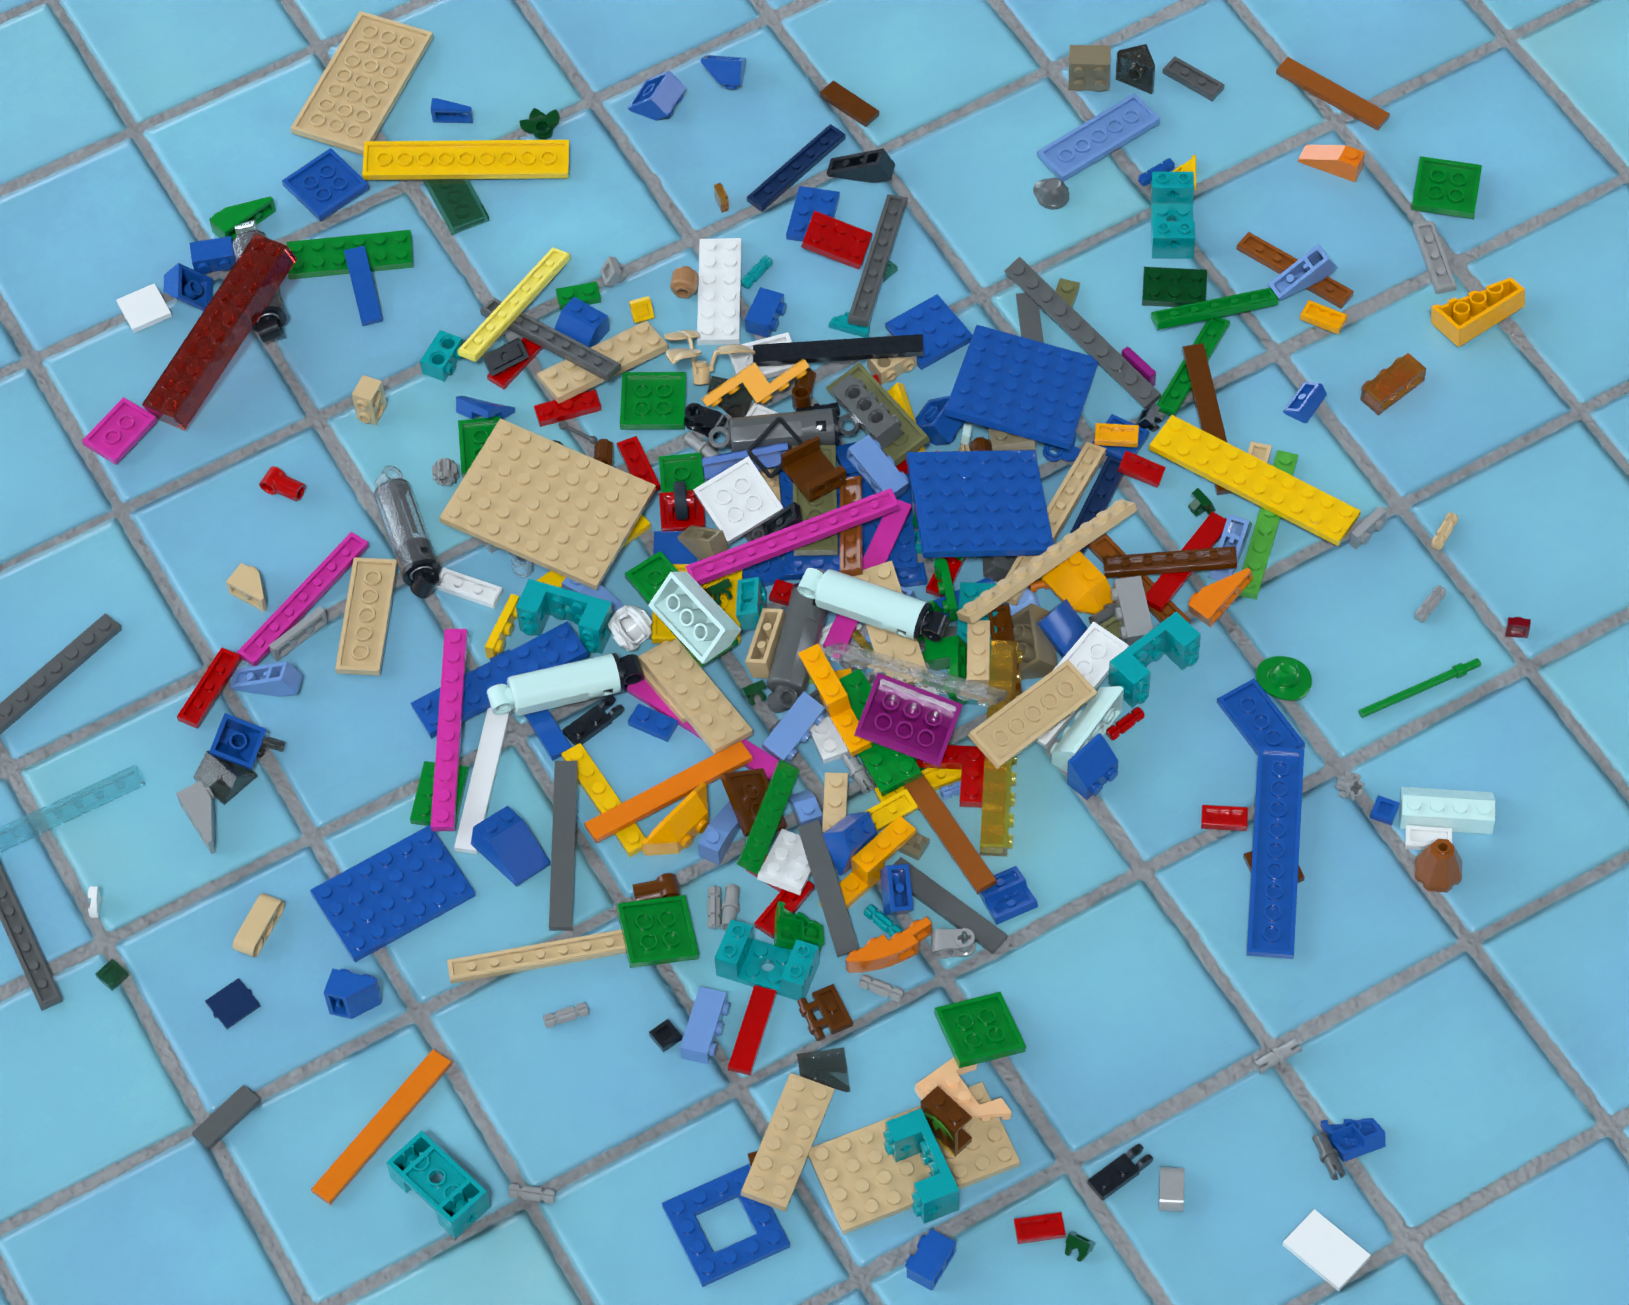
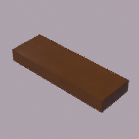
[820,81,879,127]

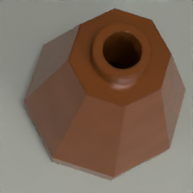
[1415,839,1462,893]

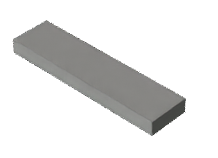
[1413,221,1457,294]

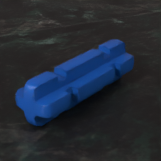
[1138,158,1175,186]

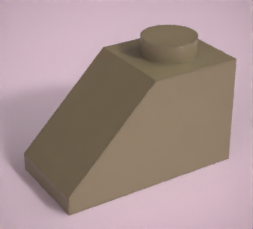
[677,525,729,560]

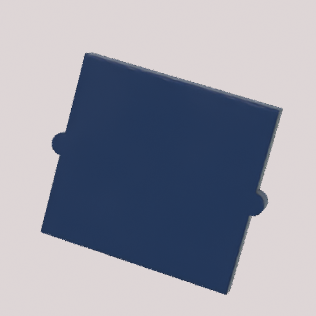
[205,978,261,1029]

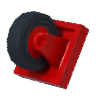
[659,481,705,531]

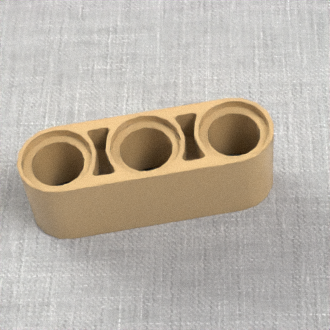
[232,893,285,958]

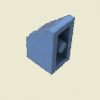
[788,789,823,827]

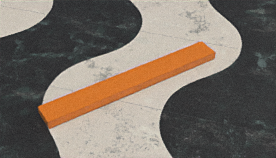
[584,741,753,843]
[311,1049,452,1205]

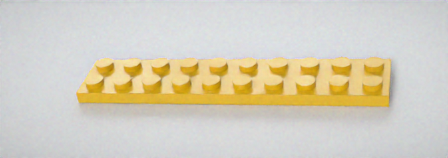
[362,140,570,180]
[1149,415,1361,546]

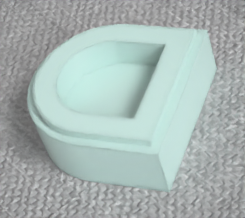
[959,423,972,448]

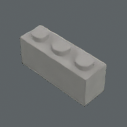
[1110,576,1153,646]

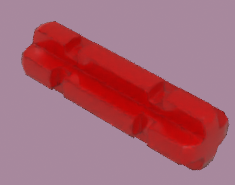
[1106,707,1145,740]

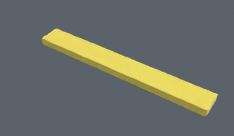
[458,247,571,362]

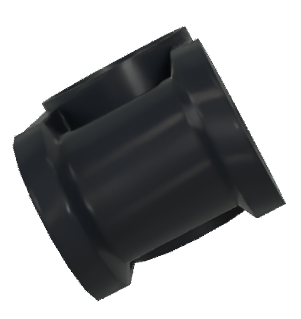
[685,403,727,439]

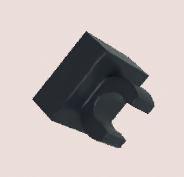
[1135,403,1164,432]
[649,1019,682,1053]

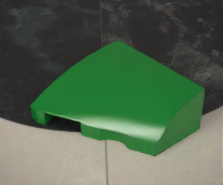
[774,901,824,952]

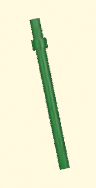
[1358,658,1481,718]

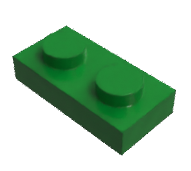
[556,281,601,310]

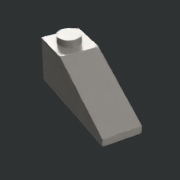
[176,781,215,854]

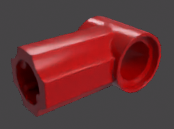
[259,466,306,501]

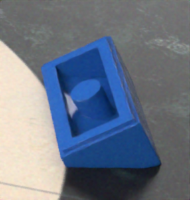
[1283,382,1327,423]

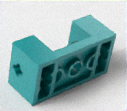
[1151,172,1195,259]
[516,579,613,654]
[1108,611,1201,708]
[714,919,820,1001]
[883,1108,959,1224]
[386,1130,491,1239]

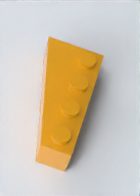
[1431,277,1525,347]

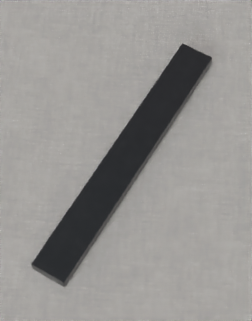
[753,334,924,366]

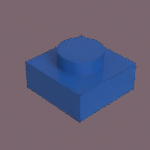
[1370,795,1400,826]

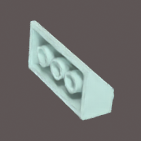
[648,572,742,664]
[1050,686,1124,772]
[1400,787,1495,834]

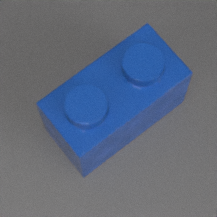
[190,236,236,274]
[745,287,787,338]
[879,864,914,915]
[905,1229,956,1291]

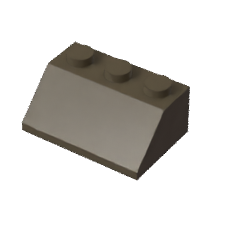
[1012,603,1058,680]

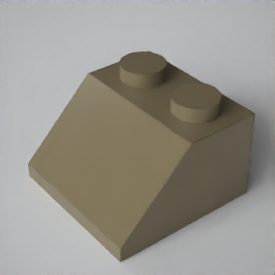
[988,428,1037,457]

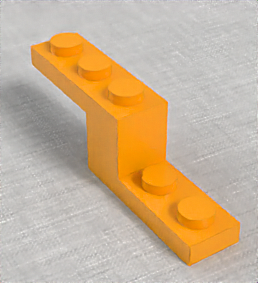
[701,359,810,407]
[798,643,872,757]
[819,816,916,909]

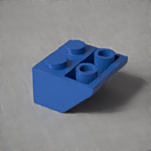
[323,968,383,1019]

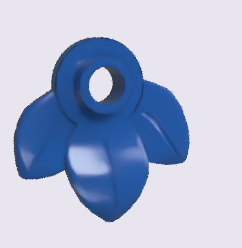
[1043,432,1081,462]

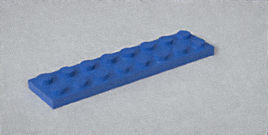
[410,621,589,739]

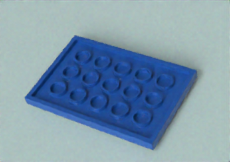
[310,825,475,962]

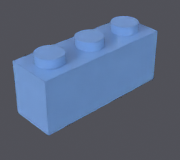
[846,434,909,499]
[762,692,826,762]
[680,986,730,1064]

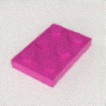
[82,397,157,465]

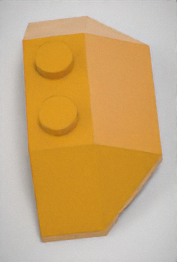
[1041,542,1114,614]
[641,782,709,856]

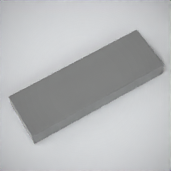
[269,606,328,661]

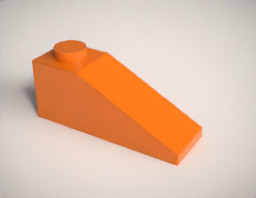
[1298,145,1365,182]
[1188,568,1253,627]

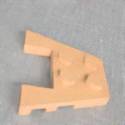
[915,1057,1012,1121]

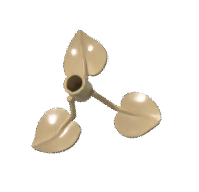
[664,330,755,385]

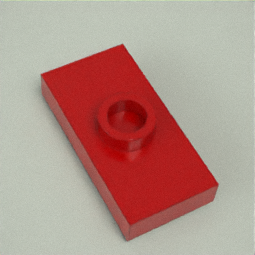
[1117,451,1166,488]
[1201,805,1248,831]
[1014,1212,1066,1244]

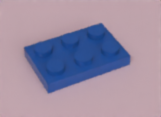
[786,186,840,242]

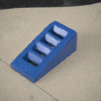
[430,98,473,123]

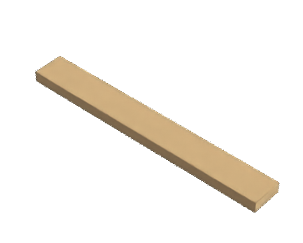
[447,929,626,984]

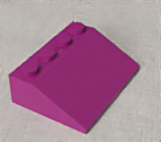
[854,673,963,767]

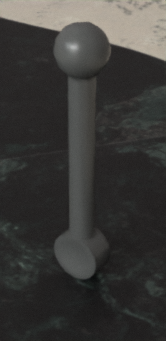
[559,421,597,444]

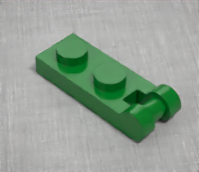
[934,558,958,621]

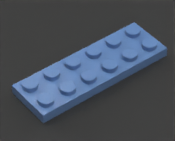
[1037,93,1160,182]

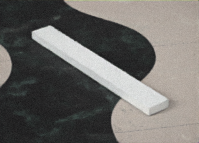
[454,708,512,854]

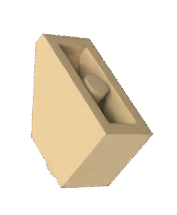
[226,563,267,612]

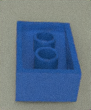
[471,806,551,887]

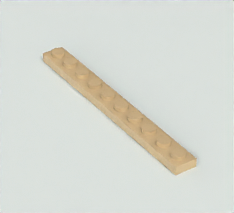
[1005,442,1106,606]
[956,499,1137,624]

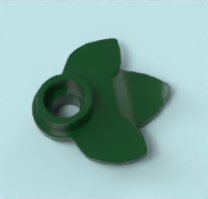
[519,108,560,139]

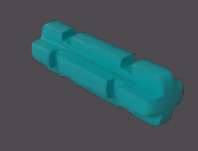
[740,255,773,289]
[864,904,903,937]

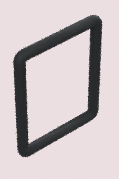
[747,417,803,478]

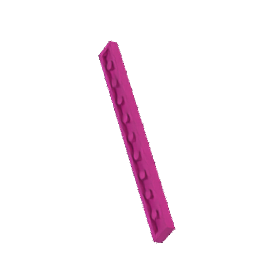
[685,488,900,585]
[431,629,468,831]

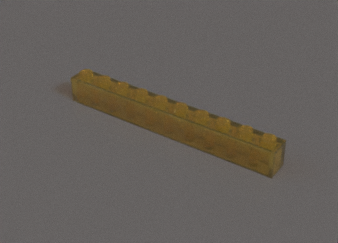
[980,640,1023,857]

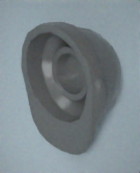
[1033,178,1070,210]

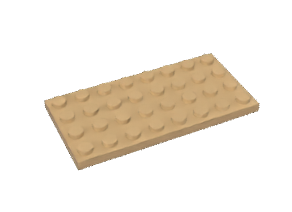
[290,11,433,155]
[808,1082,1020,1235]

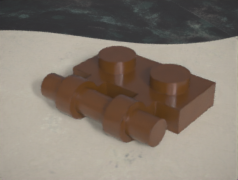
[797,984,853,1041]

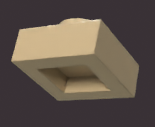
[1248,441,1272,463]

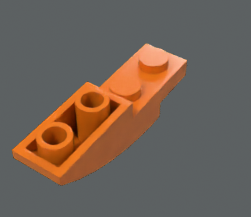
[845,916,932,973]

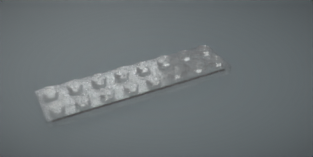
[825,642,1008,707]

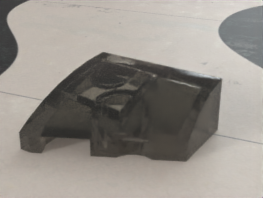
[706,376,753,418]
[797,1047,851,1093]

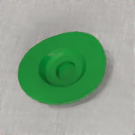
[1255,656,1312,701]

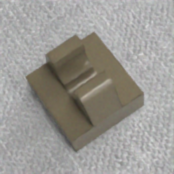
[898,833,930,861]

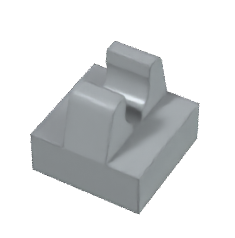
[600,256,627,287]

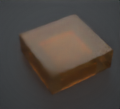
[714,183,729,213]

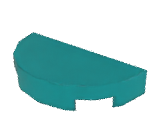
[829,312,870,338]

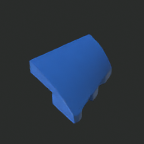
[456,395,515,419]
[1321,1118,1386,1162]

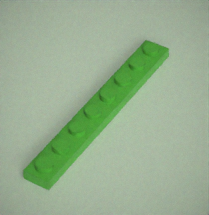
[1239,450,1299,600]

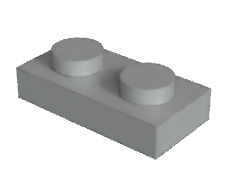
[1349,506,1386,549]

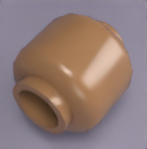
[670,266,699,298]

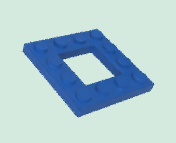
[662,1164,790,1287]

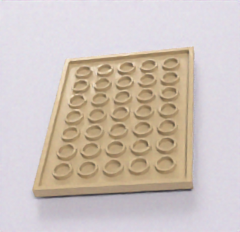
[439,418,656,590]

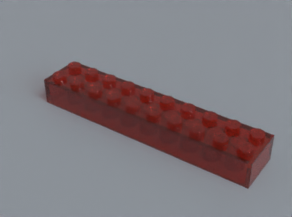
[142,233,297,431]

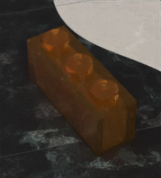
[1360,353,1426,416]

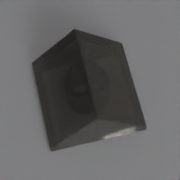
[1116,44,1155,95]
[194,750,258,805]

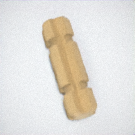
[1431,512,1458,550]

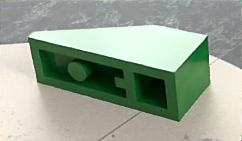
[209,196,276,242]

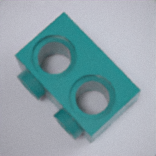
[420,330,463,382]
[736,577,767,631]

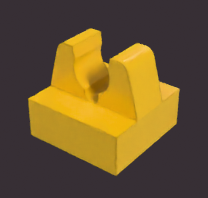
[628,296,655,323]

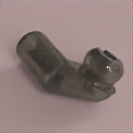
[256,737,286,758]

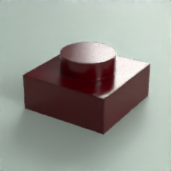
[1505,617,1531,638]

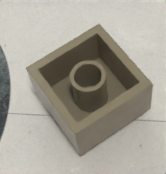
[1068,45,1111,91]

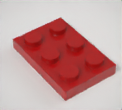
[801,210,873,270]

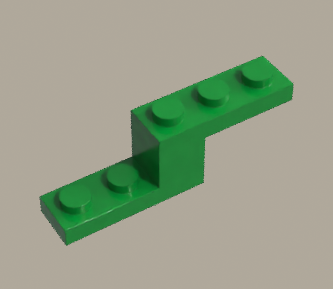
[923,600,967,705]

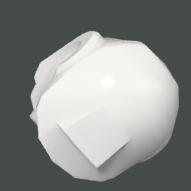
[608,605,652,651]

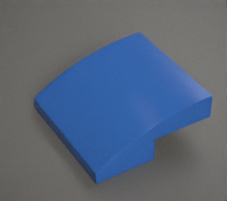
[1037,599,1088,659]
[979,866,1038,925]

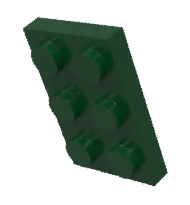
[1142,267,1207,307]

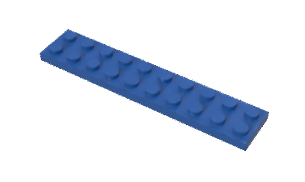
[1246,746,1304,959]

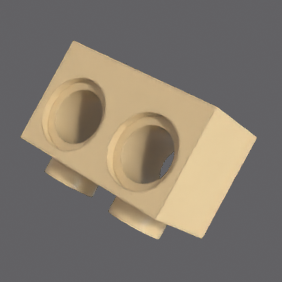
[867,356,917,385]
[352,375,387,425]

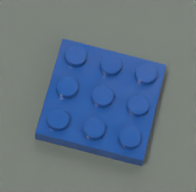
[282,148,369,221]
[885,294,973,370]

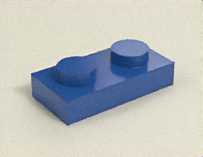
[628,704,678,742]

